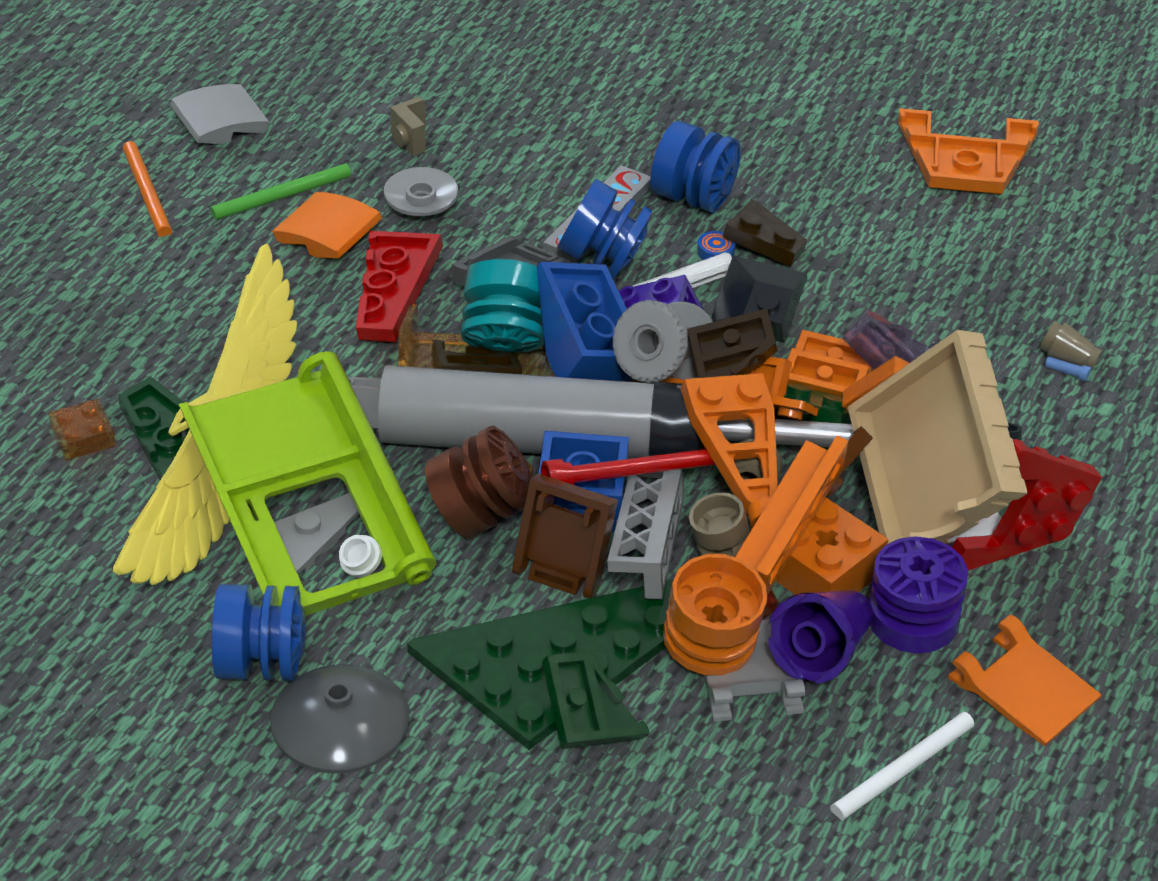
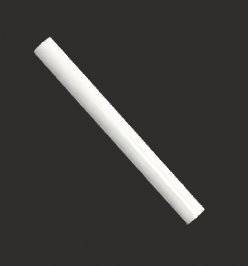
[830,712,974,821]

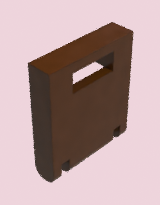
[512,474,618,599]

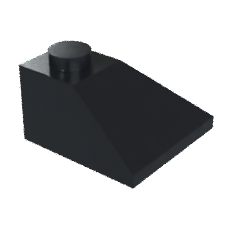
[711,255,807,343]

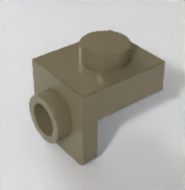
[390,97,426,156]

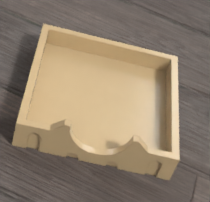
[848,330,1028,544]

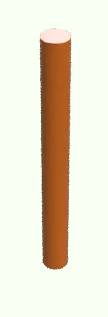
[123,141,172,237]

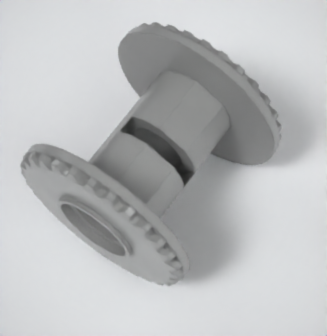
[613,300,713,383]

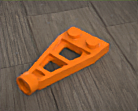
[680,373,778,528]

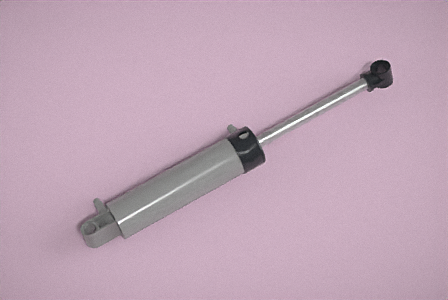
[347,365,1022,459]

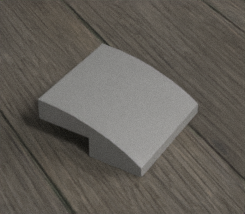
[170,84,269,144]

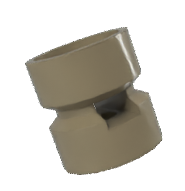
[689,492,750,557]

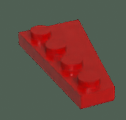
[356,231,443,342]

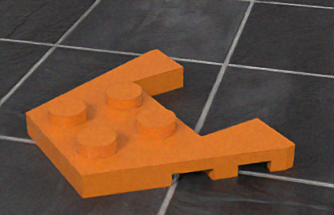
[898,108,1039,194]

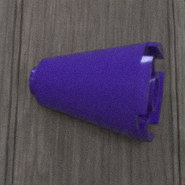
[768,590,873,683]

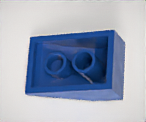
[537,261,633,382]

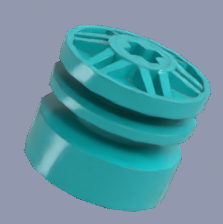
[461,259,545,353]

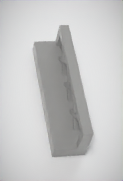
[607,469,684,599]

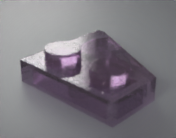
[842,310,938,370]

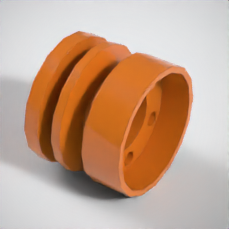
[663,554,767,675]

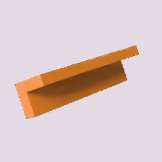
[735,435,849,595]

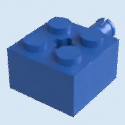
[538,431,629,532]

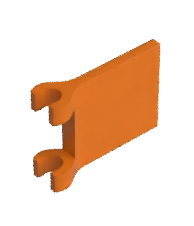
[948,615,1102,746]

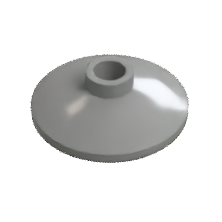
[384,167,458,216]

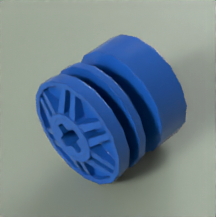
[650,120,741,213]
[557,179,652,280]
[212,584,306,681]

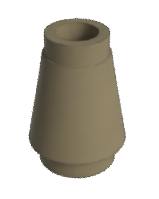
[1040,321,1103,371]

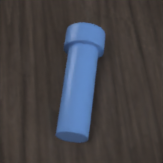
[1045,356,1092,382]

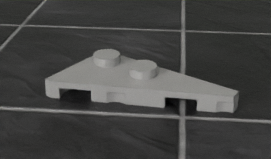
[274,493,359,574]

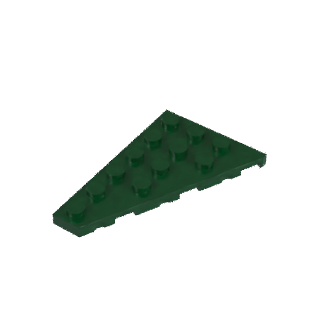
[407,579,674,750]

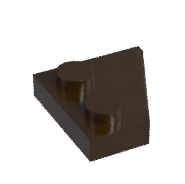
[723,199,807,267]
[687,308,778,378]

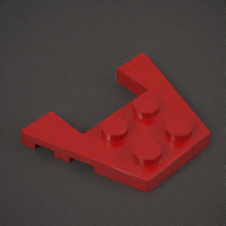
[952,439,1103,571]

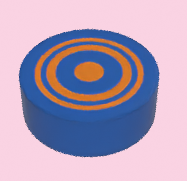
[697,231,736,260]

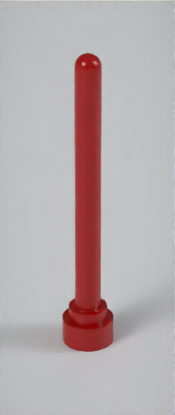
[541,449,738,485]

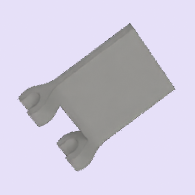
[704,619,805,722]

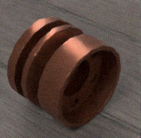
[425,426,532,539]

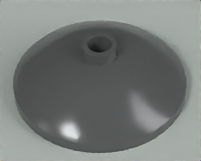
[270,664,409,773]

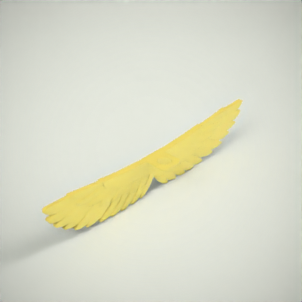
[113,244,297,585]

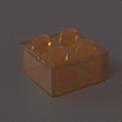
[48,398,116,461]

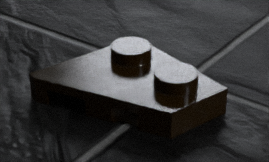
[431,339,522,374]

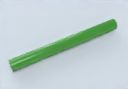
[210,163,351,220]

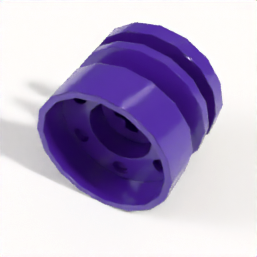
[870,536,968,654]

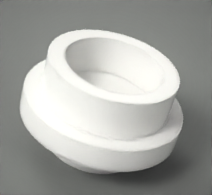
[339,535,382,578]

